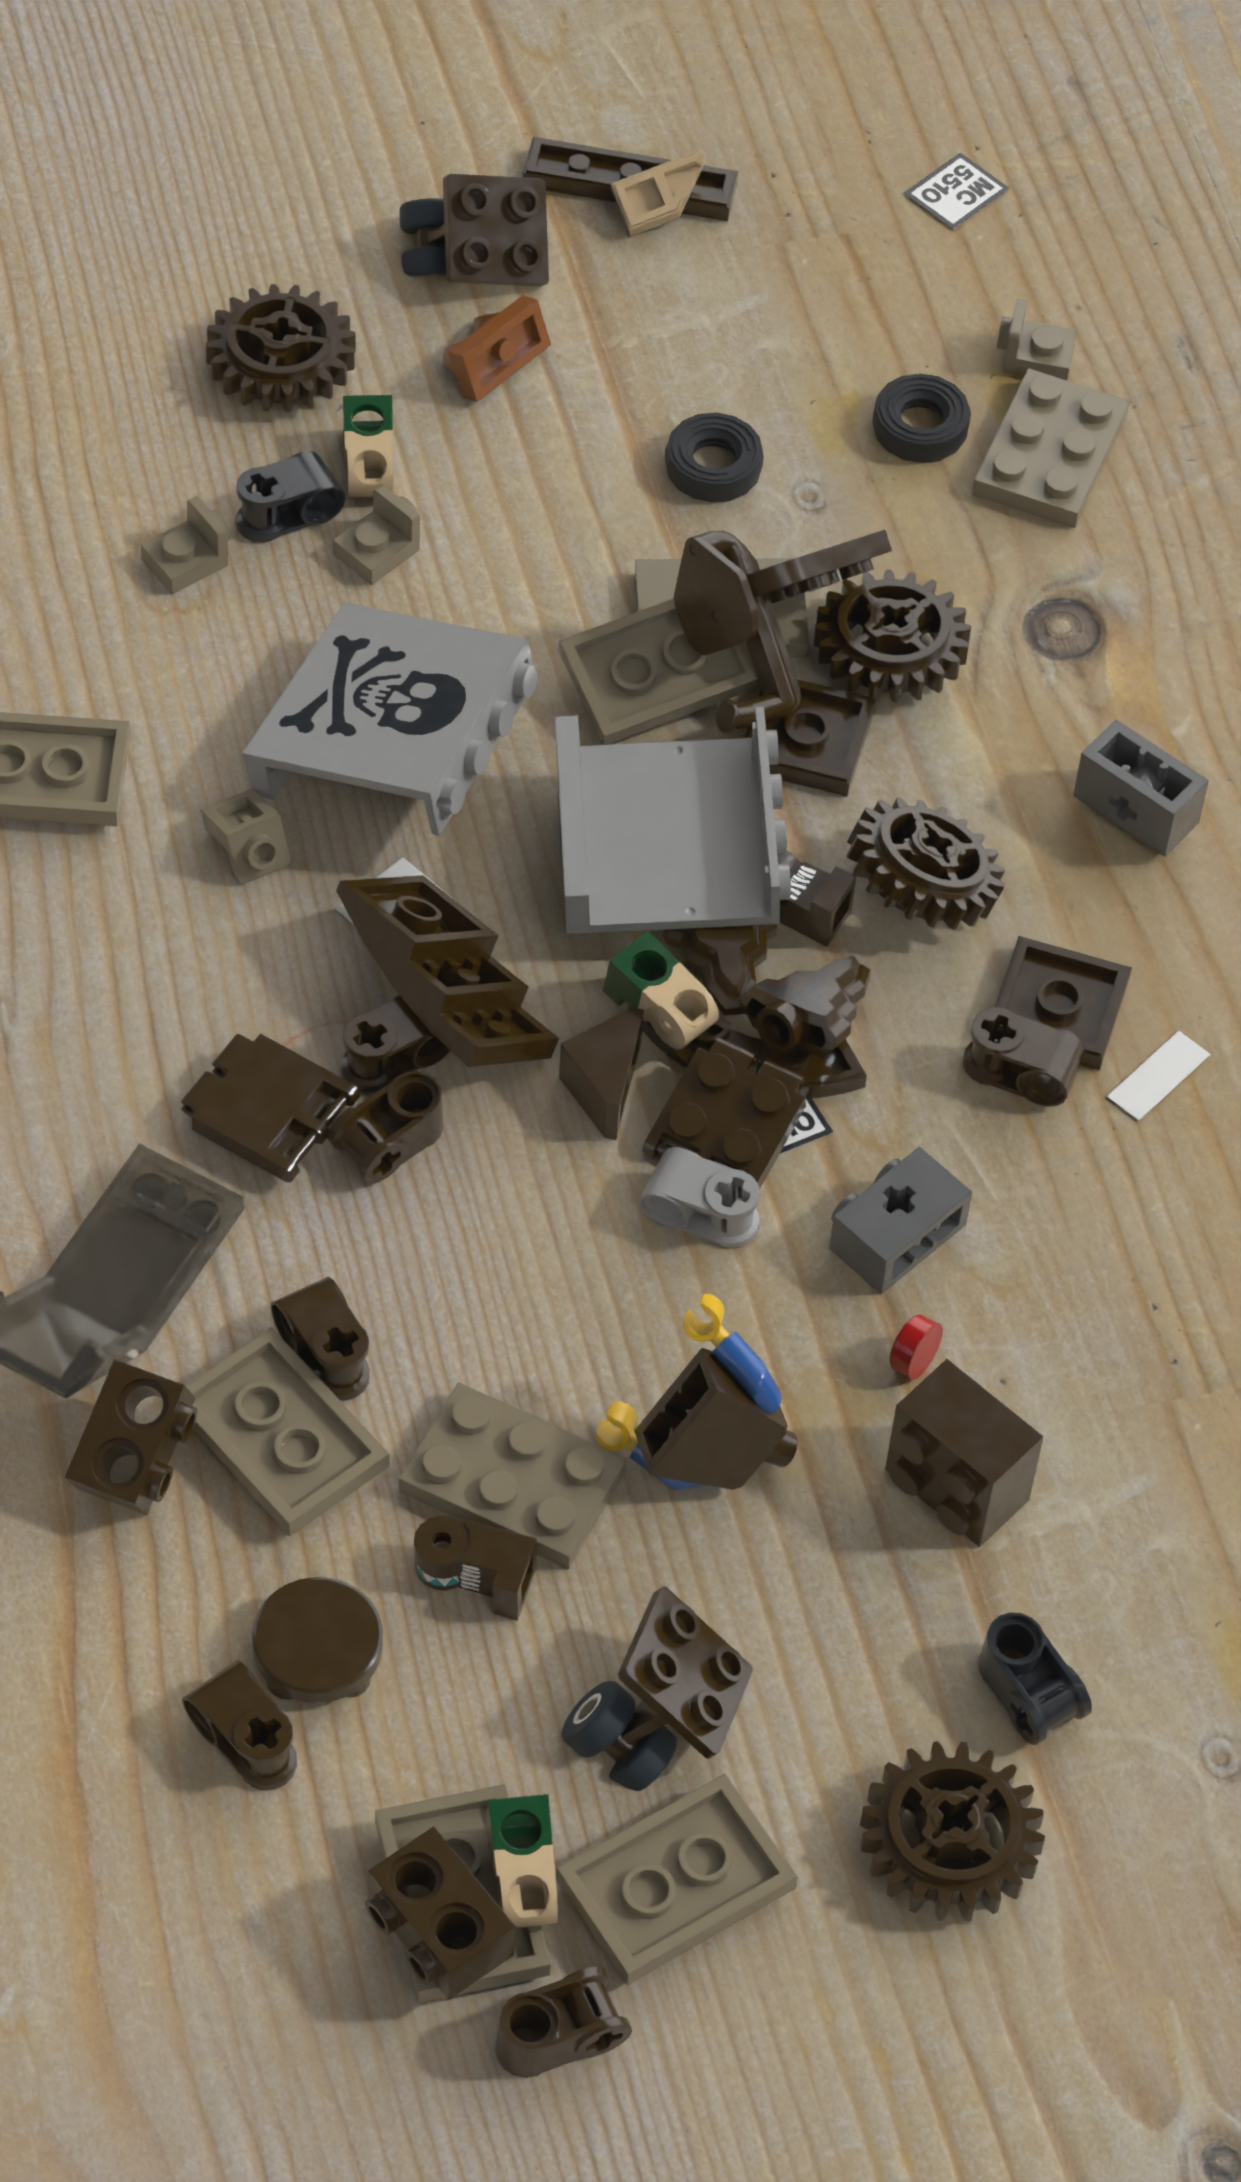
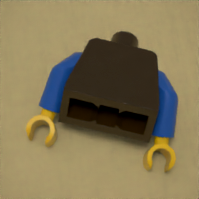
[596,1294,798,1490]

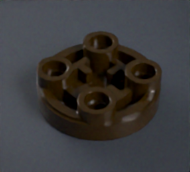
[252,1577,383,1703]

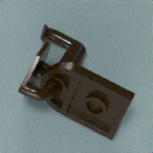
[674,530,892,733]

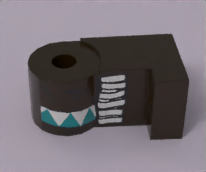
[777,851,856,947]
[414,1516,537,1621]

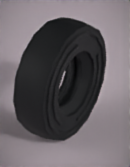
[872,373,971,463]
[665,412,764,502]

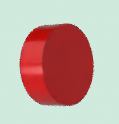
[889,1314,943,1380]

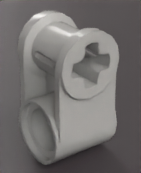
[638,1147,760,1248]

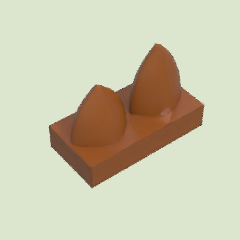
[443,295,551,402]

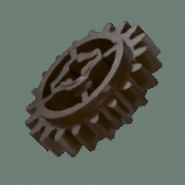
[206,284,356,412]
[813,569,971,703]
[847,798,1005,930]
[860,1741,1045,1921]

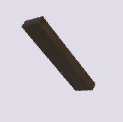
[522,137,738,221]

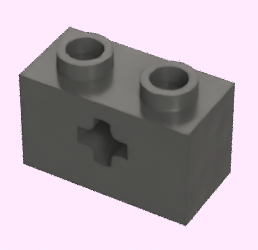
[1073,719,1209,857]
[829,1146,972,1295]

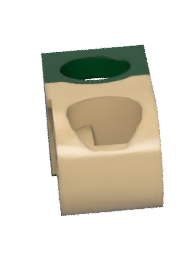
[343,395,393,497]
[602,931,719,1049]
[486,1794,558,1928]

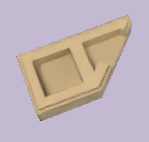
[611,149,705,237]

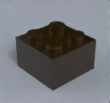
[885,1359,1044,1547]

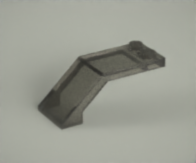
[0,1143,245,1399]

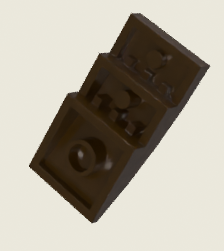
[336,875,559,1067]

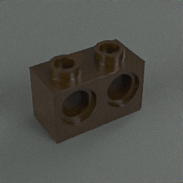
[65,1359,198,1515]
[365,1826,516,2000]

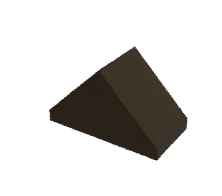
[559,1007,644,1140]

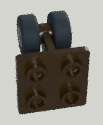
[399,174,549,287]
[562,1586,753,1791]

